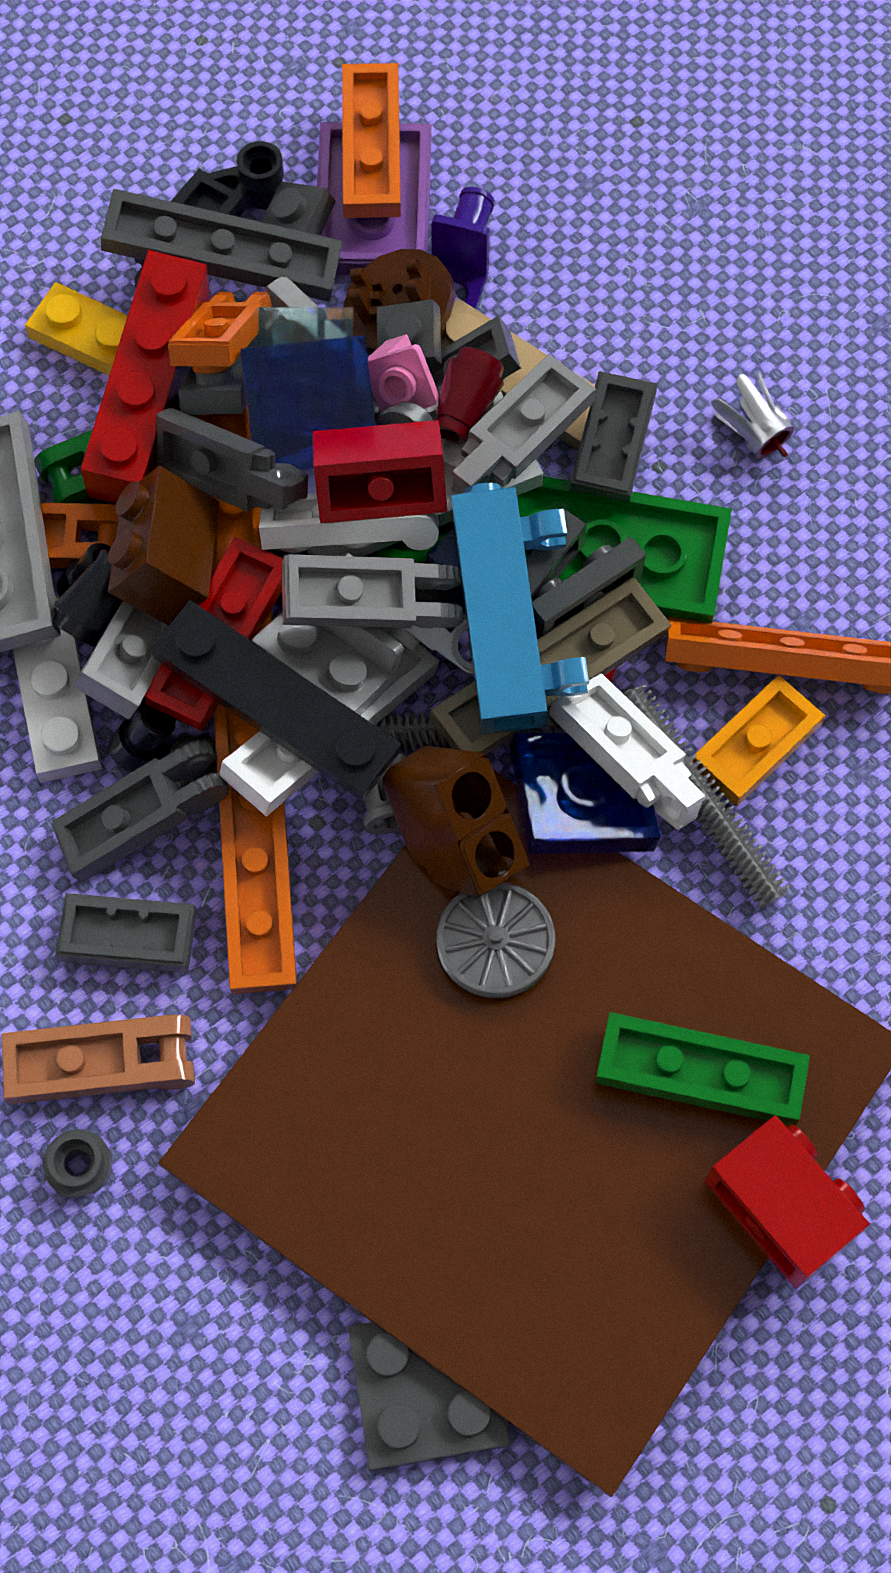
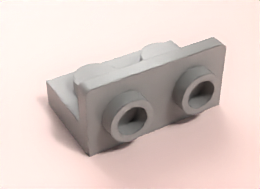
[251,612,404,716]

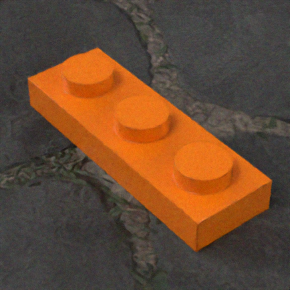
[342,63,401,218]

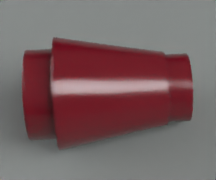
[435,347,504,444]

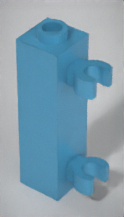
[451,483,589,735]

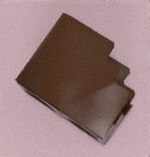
[382,746,530,897]

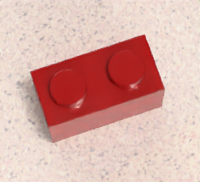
[313,420,448,523]
[704,1115,870,1290]

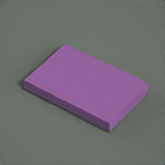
[317,122,432,275]

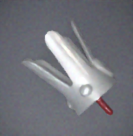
[711,372,794,459]

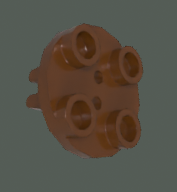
[343,249,456,355]

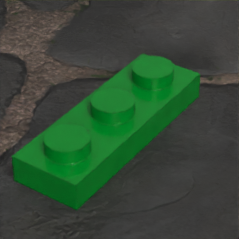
[595,1012,810,1126]

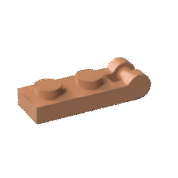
[2,1014,195,1105]

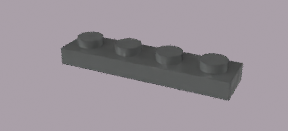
[101,188,342,302]

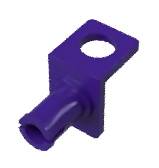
[431,187,495,309]

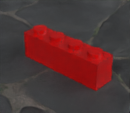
[81,250,210,504]

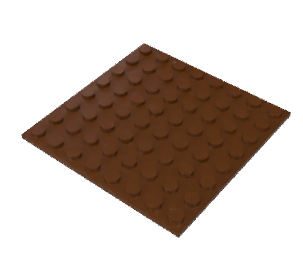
[158,770,891,1498]

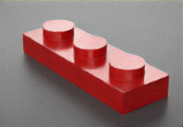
[144,536,283,731]

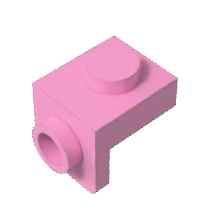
[361,334,440,413]

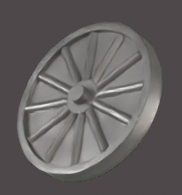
[436,882,555,998]

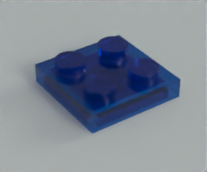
[240,335,375,471]
[510,733,660,854]

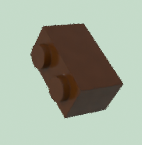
[108,465,219,626]

